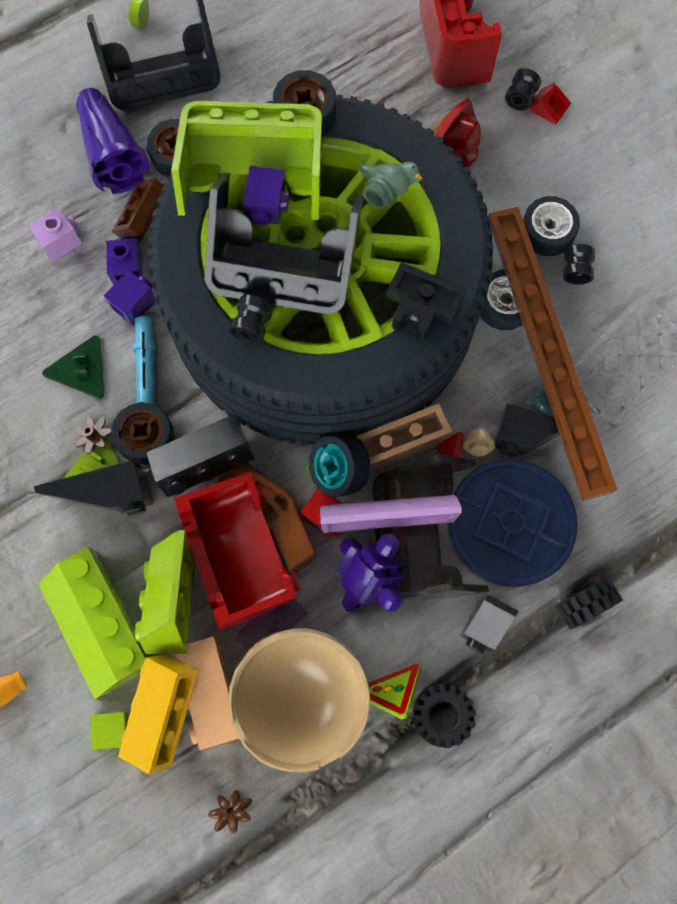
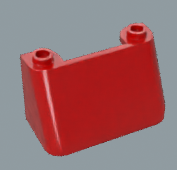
[174,472,300,632]

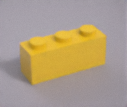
[118,654,199,774]

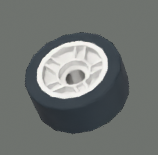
[523,196,580,256]
[480,269,523,330]

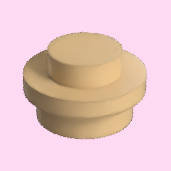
[463,428,495,457]

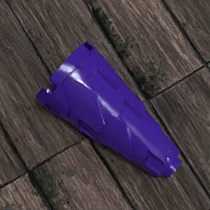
[75,88,150,194]

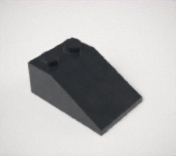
[34,460,154,516]

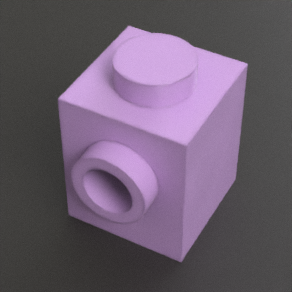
[28,207,82,262]

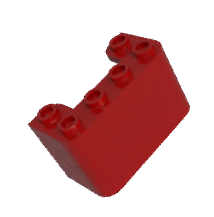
[419,0,502,87]

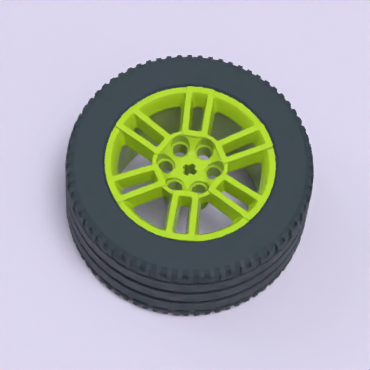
[148,94,493,446]

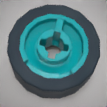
[309,434,371,497]

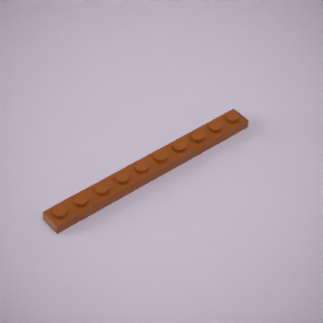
[489,207,617,501]

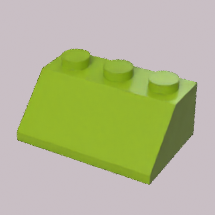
[135,530,195,654]

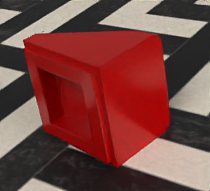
[529,82,571,124]

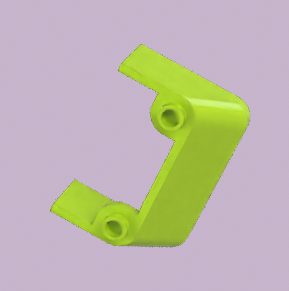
[171,101,322,220]

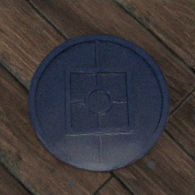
[447,459,578,587]

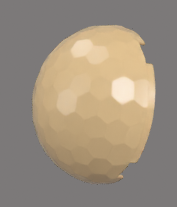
[229,628,370,772]

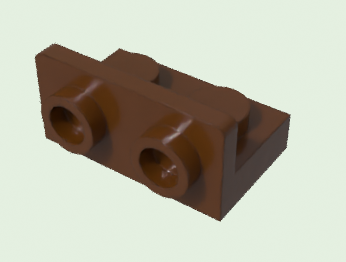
[111,178,164,245]

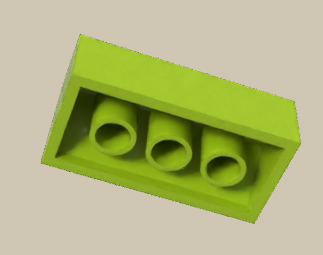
[38,546,151,700]

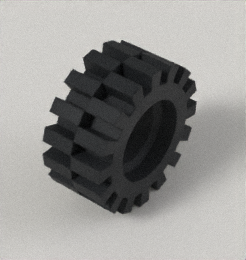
[556,576,623,629]
[412,684,476,748]

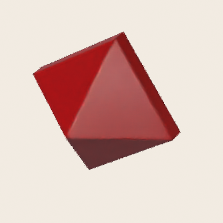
[435,432,464,471]

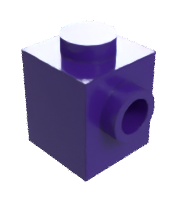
[243,165,290,225]
[106,237,143,285]
[103,270,156,326]

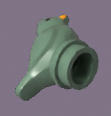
[359,162,422,209]

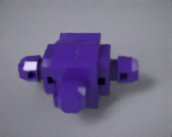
[336,534,404,612]

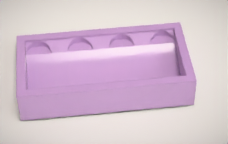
[320,495,462,533]

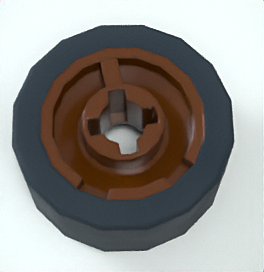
[273,70,336,136]
[147,119,180,177]
[111,402,175,465]

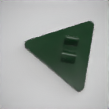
[42,335,104,399]

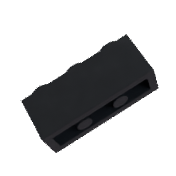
[146,414,255,498]

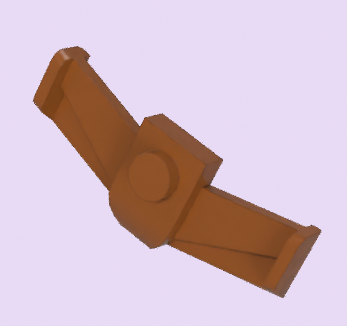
[216,462,317,575]

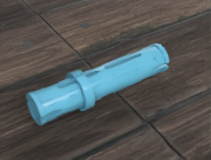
[133,316,157,405]

